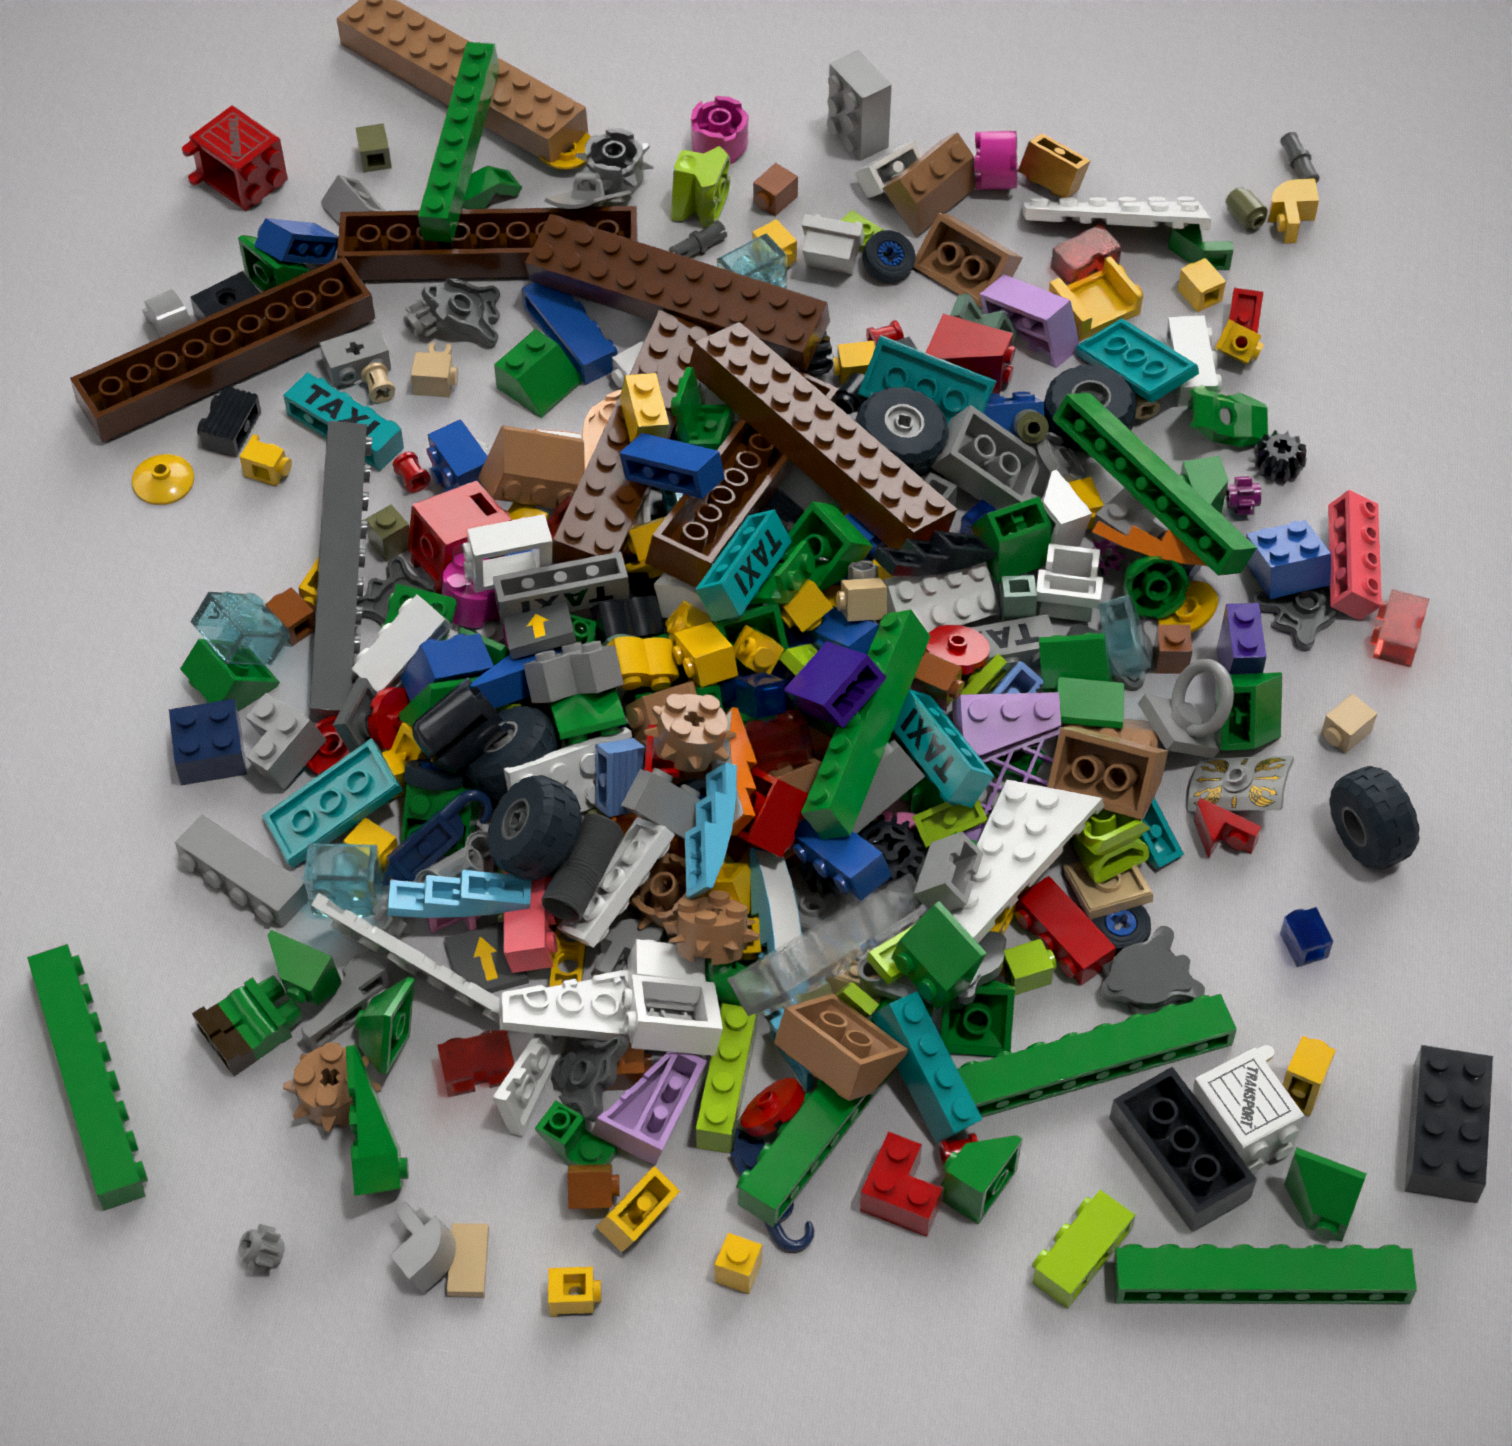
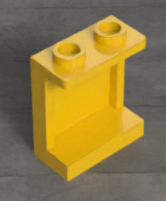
[1049,256,1143,341]

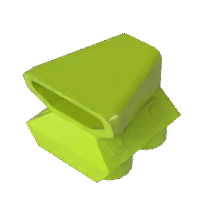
[671,146,731,228]
[1070,809,1151,884]

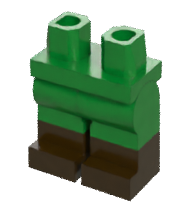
[192,975,303,1077]

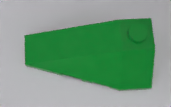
[346,1044,409,1196]

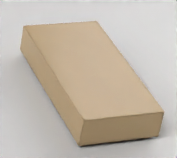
[447,1223,489,1297]

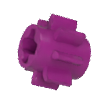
[1226,476,1262,515]
[1091,539,1127,576]

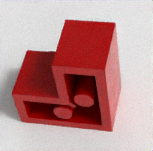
[860,1131,942,1237]

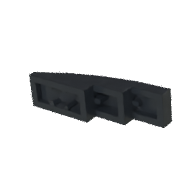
[873,530,997,577]

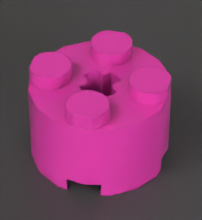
[691,96,749,164]
[975,130,1018,190]
[442,553,500,628]

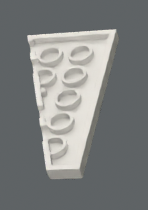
[1023,197,1211,230]
[949,780,1104,943]
[311,893,500,1024]
[499,969,696,1042]

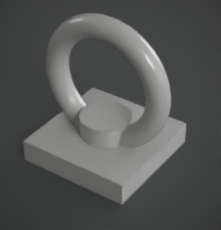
[1138,659,1234,759]

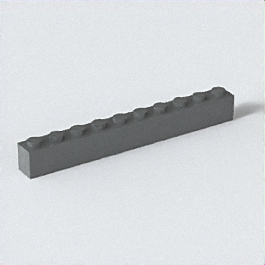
[309,421,372,723]

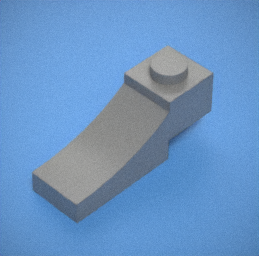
[301,950,390,1052]

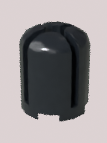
[412,677,511,774]

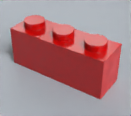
[1015,876,1116,986]

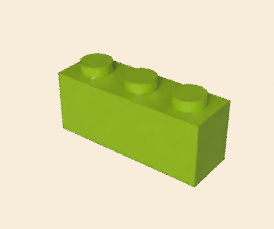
[1032,1189,1136,1309]

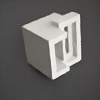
[802,214,865,275]
[1036,543,1103,622]

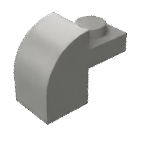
[142,289,192,338]
[595,919,665,975]
[390,1202,456,1293]

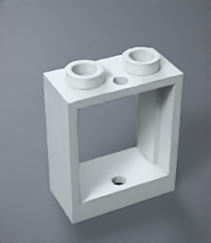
[462,514,552,592]
[621,974,723,1056]

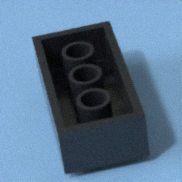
[1405,1045,1493,1203]
[1109,1066,1257,1232]

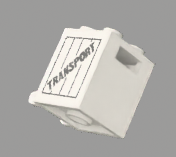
[1192,1045,1304,1174]

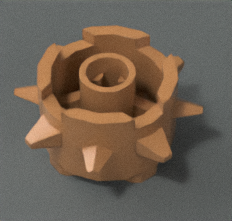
[644,694,736,772]
[628,851,715,936]
[665,891,760,965]
[283,1043,381,1132]

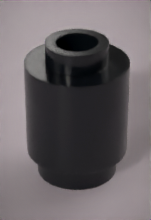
[834,373,868,415]

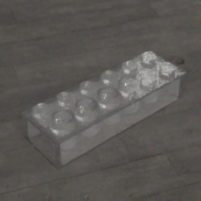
[728,873,929,1016]

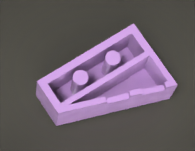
[980,274,1079,368]
[952,692,1061,757]
[591,1052,707,1165]

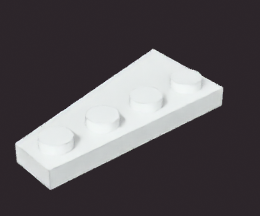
[493,1033,570,1137]

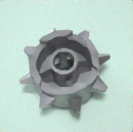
[575,128,654,197]

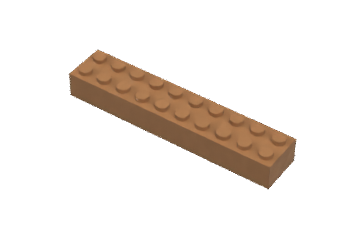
[336,0,588,163]

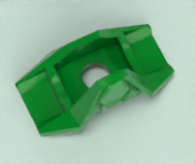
[1188,384,1268,447]

